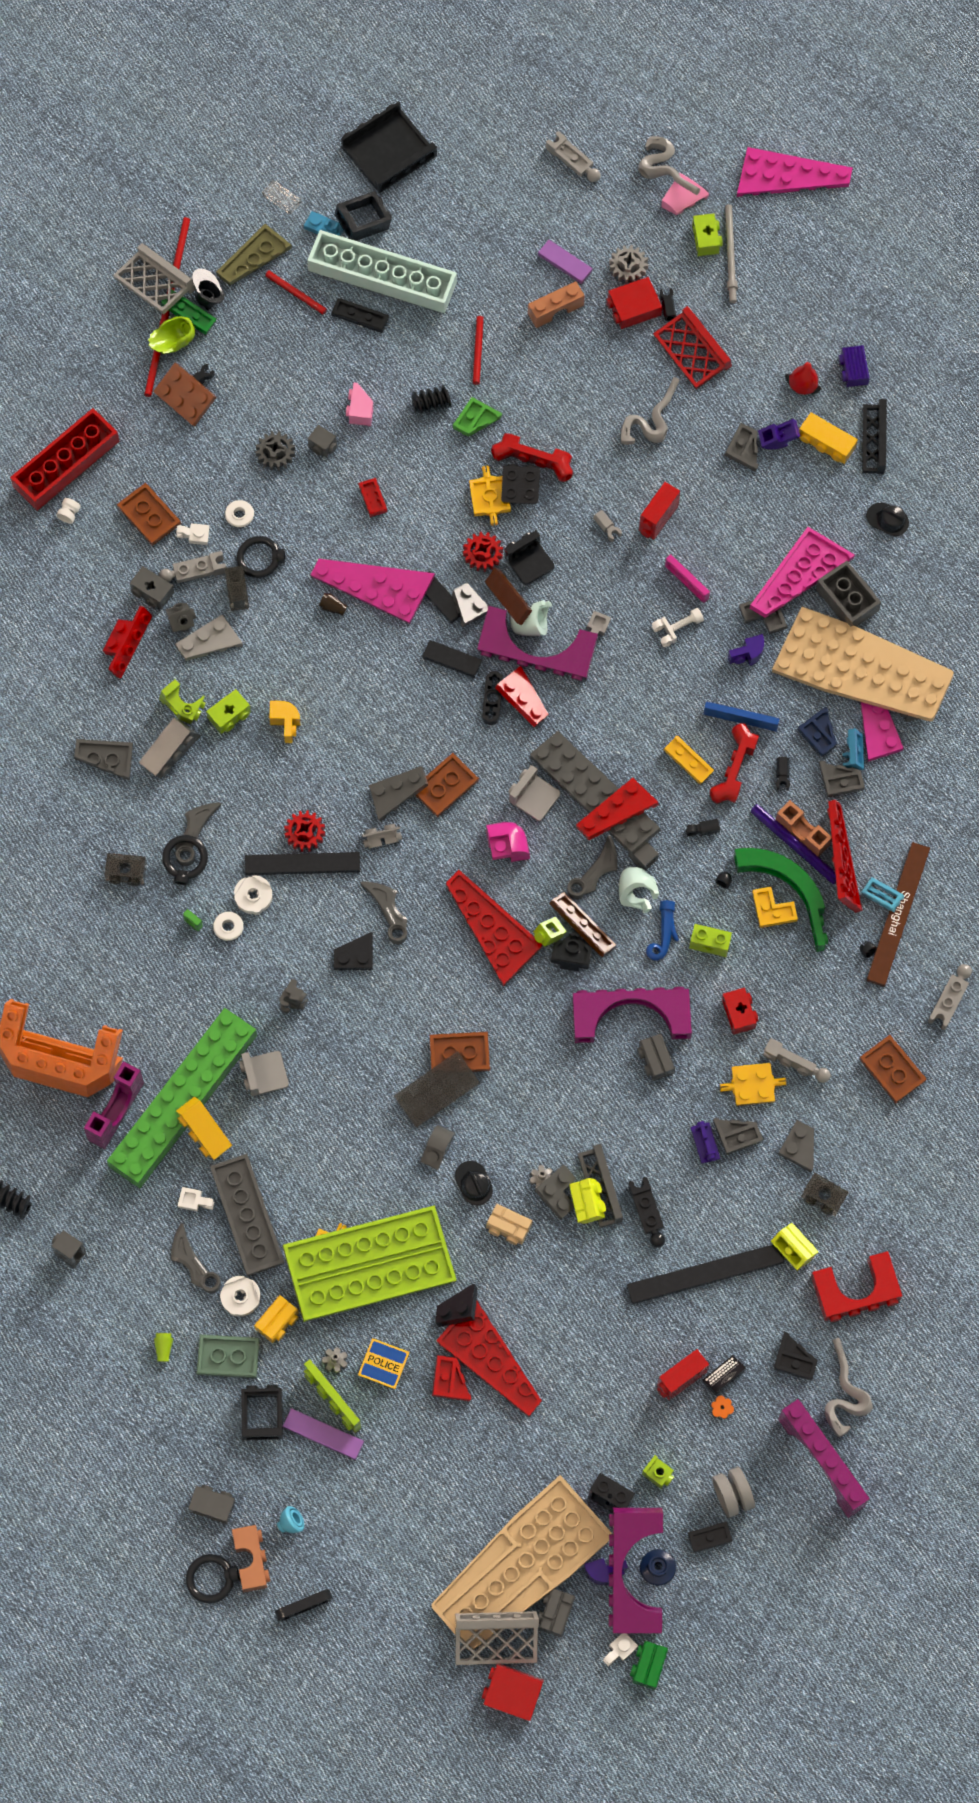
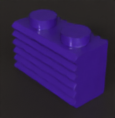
[838,345,870,387]

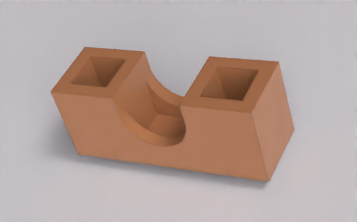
[528,281,585,328]
[776,800,832,857]
[232,1525,270,1593]

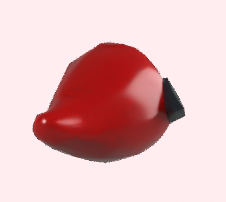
[785,362,822,395]

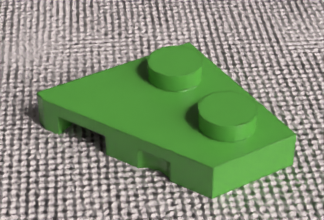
[453,397,502,437]

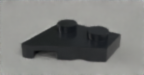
[334,932,373,970]
[435,1284,478,1327]
[774,1331,818,1381]

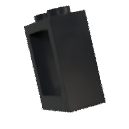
[334,191,392,241]
[241,1385,283,1441]
[588,1473,635,1513]

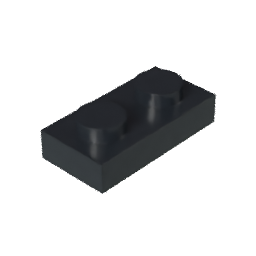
[688,1521,732,1553]

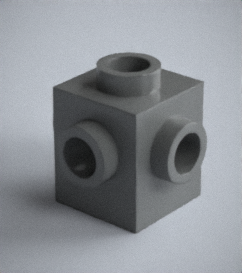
[165,603,196,632]

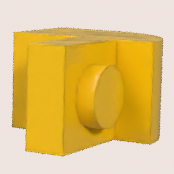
[270,701,301,743]

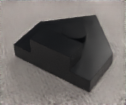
[551,931,592,972]

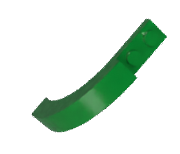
[733,848,828,952]

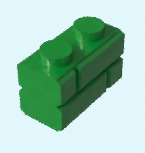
[630,1641,668,1690]

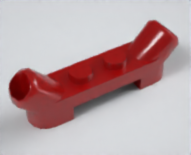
[491,433,573,482]
[709,723,759,804]

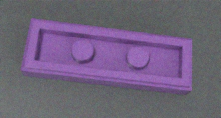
[538,240,592,284]

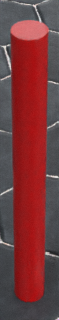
[265,270,327,315]
[473,316,484,385]

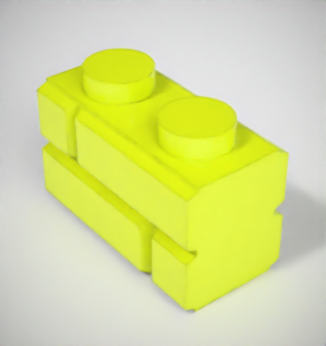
[569,1178,606,1224]
[771,1223,818,1271]

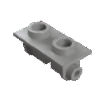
[361,824,402,849]

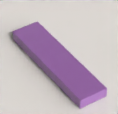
[283,1408,364,1460]

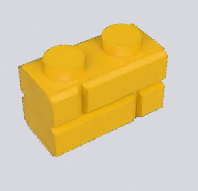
[254,1295,299,1343]

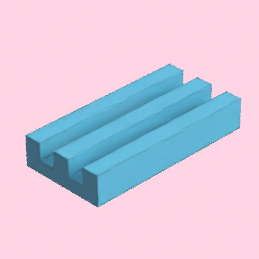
[861,877,904,912]

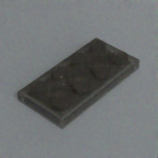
[394,1051,480,1128]

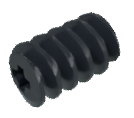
[411,385,452,415]
[0,1180,32,1219]

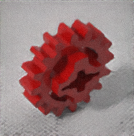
[463,532,503,572]
[284,810,326,852]

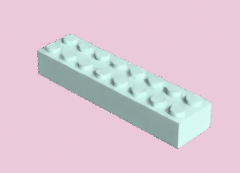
[307,230,457,314]

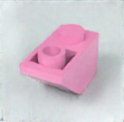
[346,383,373,426]

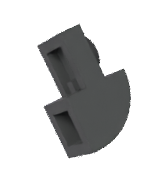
[420,1125,455,1170]

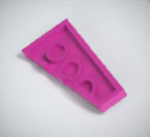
[860,702,903,762]

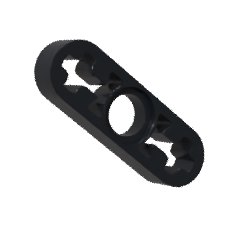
[482,671,503,725]
[275,1589,333,1622]

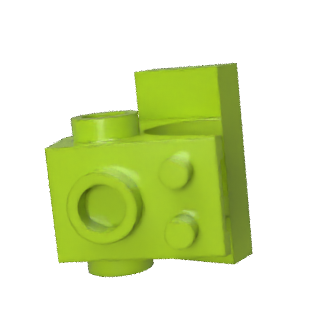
[159,679,206,724]

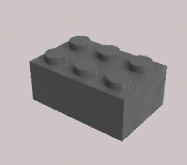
[816,561,881,627]

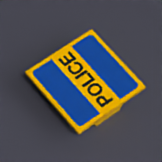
[358,1338,410,1389]

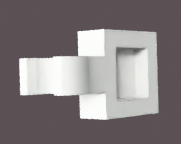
[176,524,209,545]
[178,1187,215,1212]
[603,1633,638,1667]

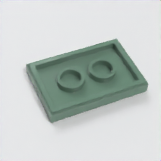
[197,1334,260,1379]

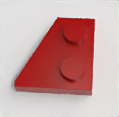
[432,1355,471,1401]

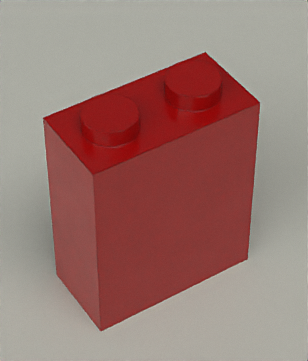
[606,277,662,329]
[639,482,680,540]
[657,1349,709,1401]
[482,1664,544,1721]

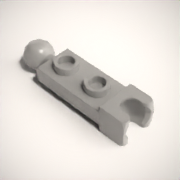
[545,131,601,182]
[158,551,227,583]
[928,964,972,1030]
[763,1038,831,1083]

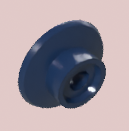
[640,1549,676,1586]

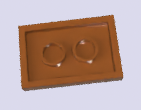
[153,363,217,426]
[117,483,181,546]
[415,753,479,818]
[430,1032,490,1074]
[859,1035,927,1104]

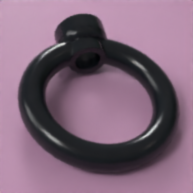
[236,536,285,578]
[162,835,208,885]
[186,1554,240,1603]

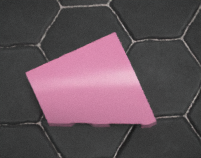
[661,173,709,215]

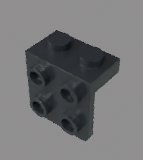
[501,464,540,504]
[505,530,555,585]

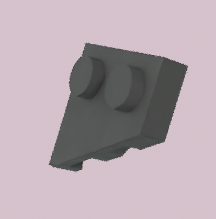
[819,761,865,797]
[713,1118,763,1155]
[778,1120,814,1172]

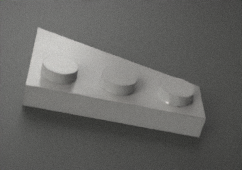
[175,615,243,661]

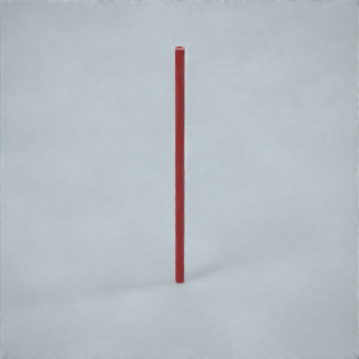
[144,217,190,397]

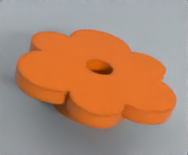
[711,1396,734,1419]

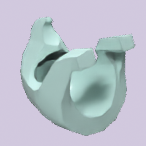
[509,600,552,636]
[619,867,659,913]

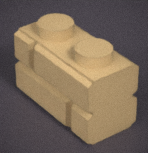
[486,1204,532,1245]

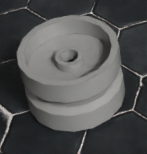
[712,1466,756,1518]

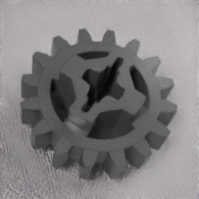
[255,431,295,471]

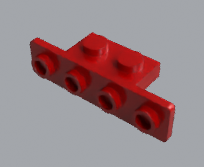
[103,606,152,679]

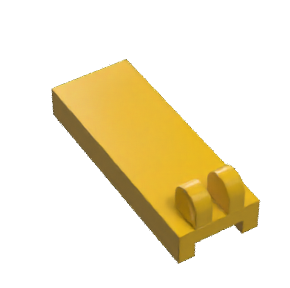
[663,736,714,785]

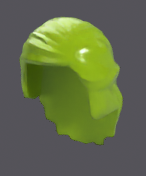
[148,316,195,354]

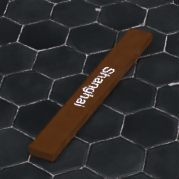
[866,842,930,987]

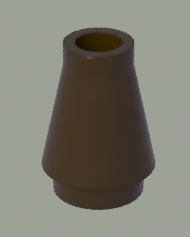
[319,593,347,616]

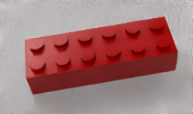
[10,408,120,511]

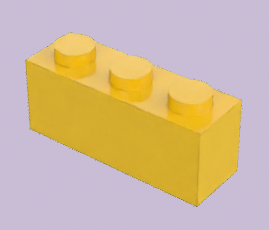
[799,412,858,464]
[176,1097,232,1160]

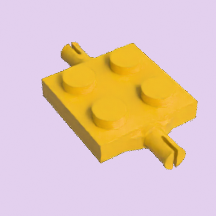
[469,466,511,526]
[720,1063,786,1106]

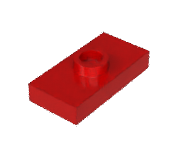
[358,478,387,517]

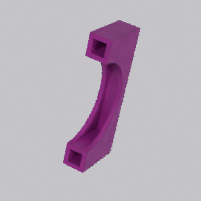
[477,606,598,681]
[572,987,692,1043]
[778,1399,870,1518]
[608,1508,663,1633]

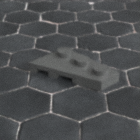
[74,739,133,781]
[369,766,428,822]

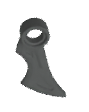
[176,802,221,866]
[567,835,617,899]
[360,881,407,944]
[171,1223,221,1293]

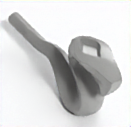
[638,136,700,195]
[621,377,680,445]
[825,1338,873,1438]

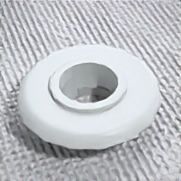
[225,500,254,527]
[213,912,244,941]

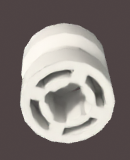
[56,498,81,524]

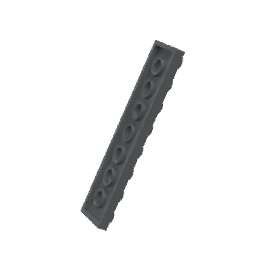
[530,731,660,855]

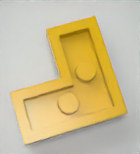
[752,887,798,928]

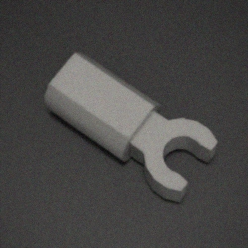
[593,510,622,542]

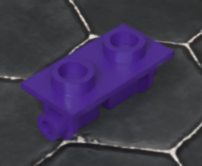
[690,1121,720,1164]

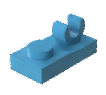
[304,211,343,236]
[843,728,864,770]

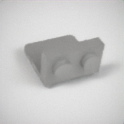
[508,765,560,821]
[239,1051,289,1097]

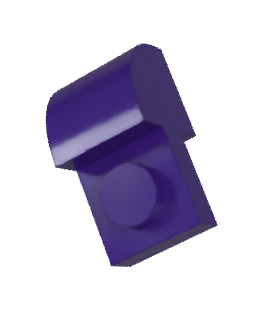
[758,419,800,450]
[728,634,764,666]
[584,1558,628,1586]

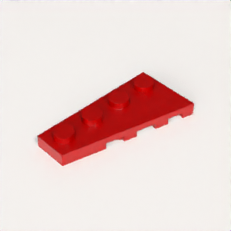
[576,778,659,840]

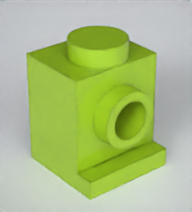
[533,917,567,947]
[642,1455,674,1489]

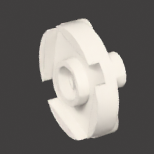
[234,876,272,915]
[220,1276,260,1316]

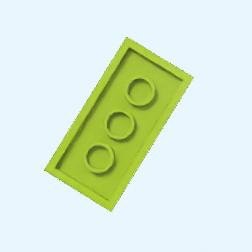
[303,1359,361,1433]

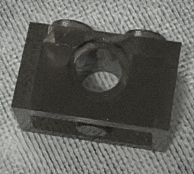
[224,566,249,611]
[105,853,147,886]
[801,1172,849,1217]

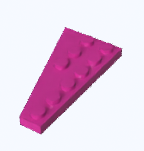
[737,147,853,197]
[749,527,855,618]
[310,559,435,624]

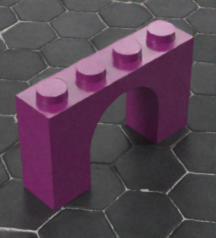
[84,1061,144,1149]

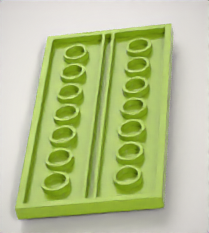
[282,1205,457,1322]

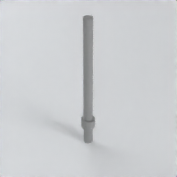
[725,204,738,303]

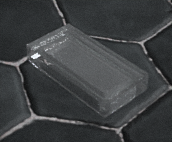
[262,180,301,215]

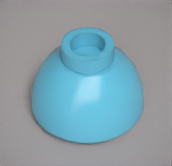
[277,1506,304,1533]

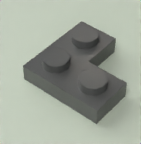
[739,600,787,634]
[534,1164,576,1220]

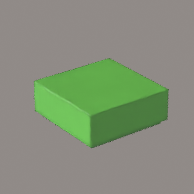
[183,909,203,931]

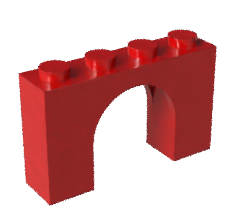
[811,1251,902,1322]

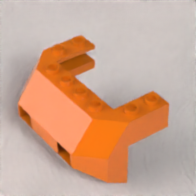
[0,999,123,1097]

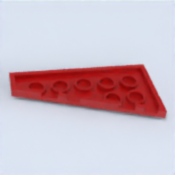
[827,800,863,913]
[446,870,543,987]
[436,1301,542,1417]

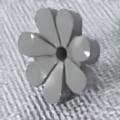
[529,1165,553,1189]
[322,1347,348,1373]

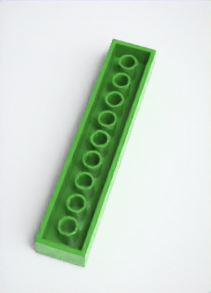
[107,1008,257,1189]

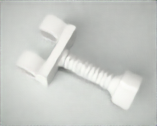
[652,608,704,647]

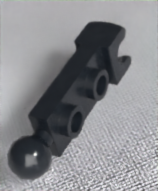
[628,1177,665,1248]

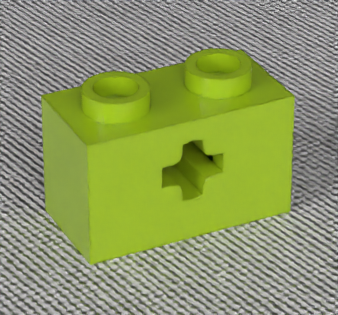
[692,213,723,256]
[206,689,251,734]
[689,924,732,957]

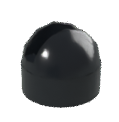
[715,872,732,888]
[859,941,877,958]

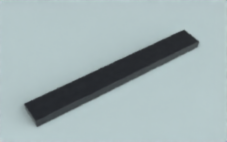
[627,1245,784,1304]

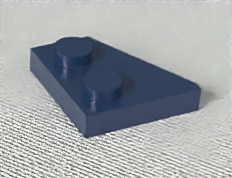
[797,707,837,757]

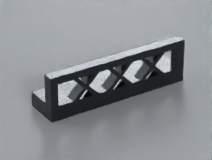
[862,399,887,474]

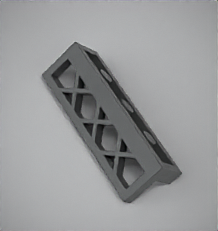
[578,1144,623,1228]

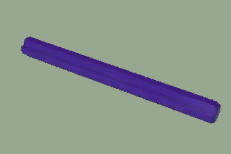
[751,804,836,884]

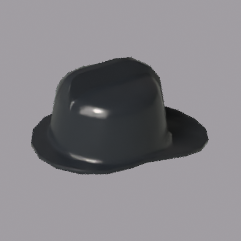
[192,268,225,310]
[866,502,909,536]
[455,1161,493,1206]

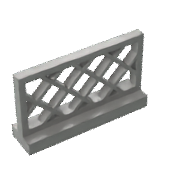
[113,243,196,315]
[455,1611,539,1665]

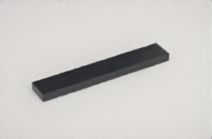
[245,852,360,875]

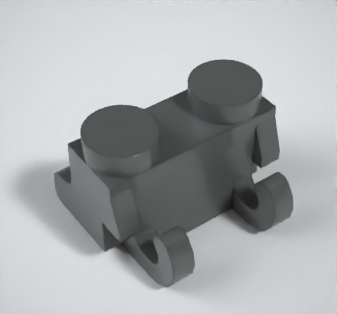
[279,979,308,1013]

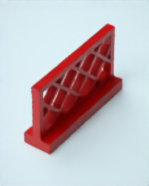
[653,306,732,389]

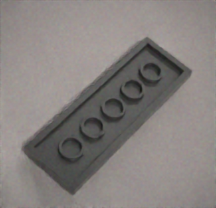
[210,1154,285,1277]

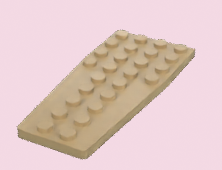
[772,607,953,721]
[431,1475,612,1651]

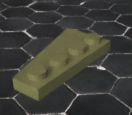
[216,224,292,286]

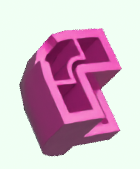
[486,822,530,862]

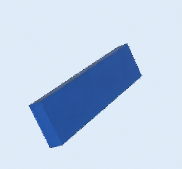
[703,701,780,732]

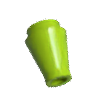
[154,1333,173,1362]

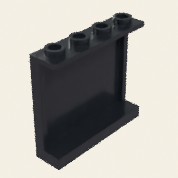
[341,101,437,193]

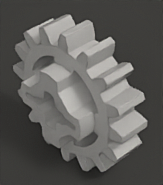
[609,245,648,284]

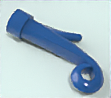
[646,900,679,960]

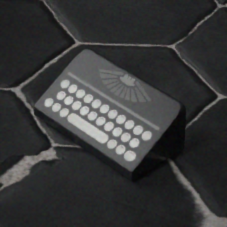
[702,1355,746,1395]

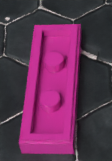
[665,554,710,603]

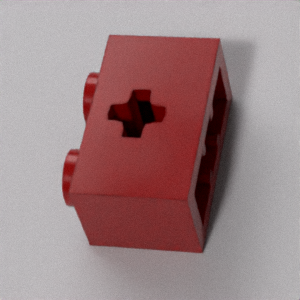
[721,987,759,1035]

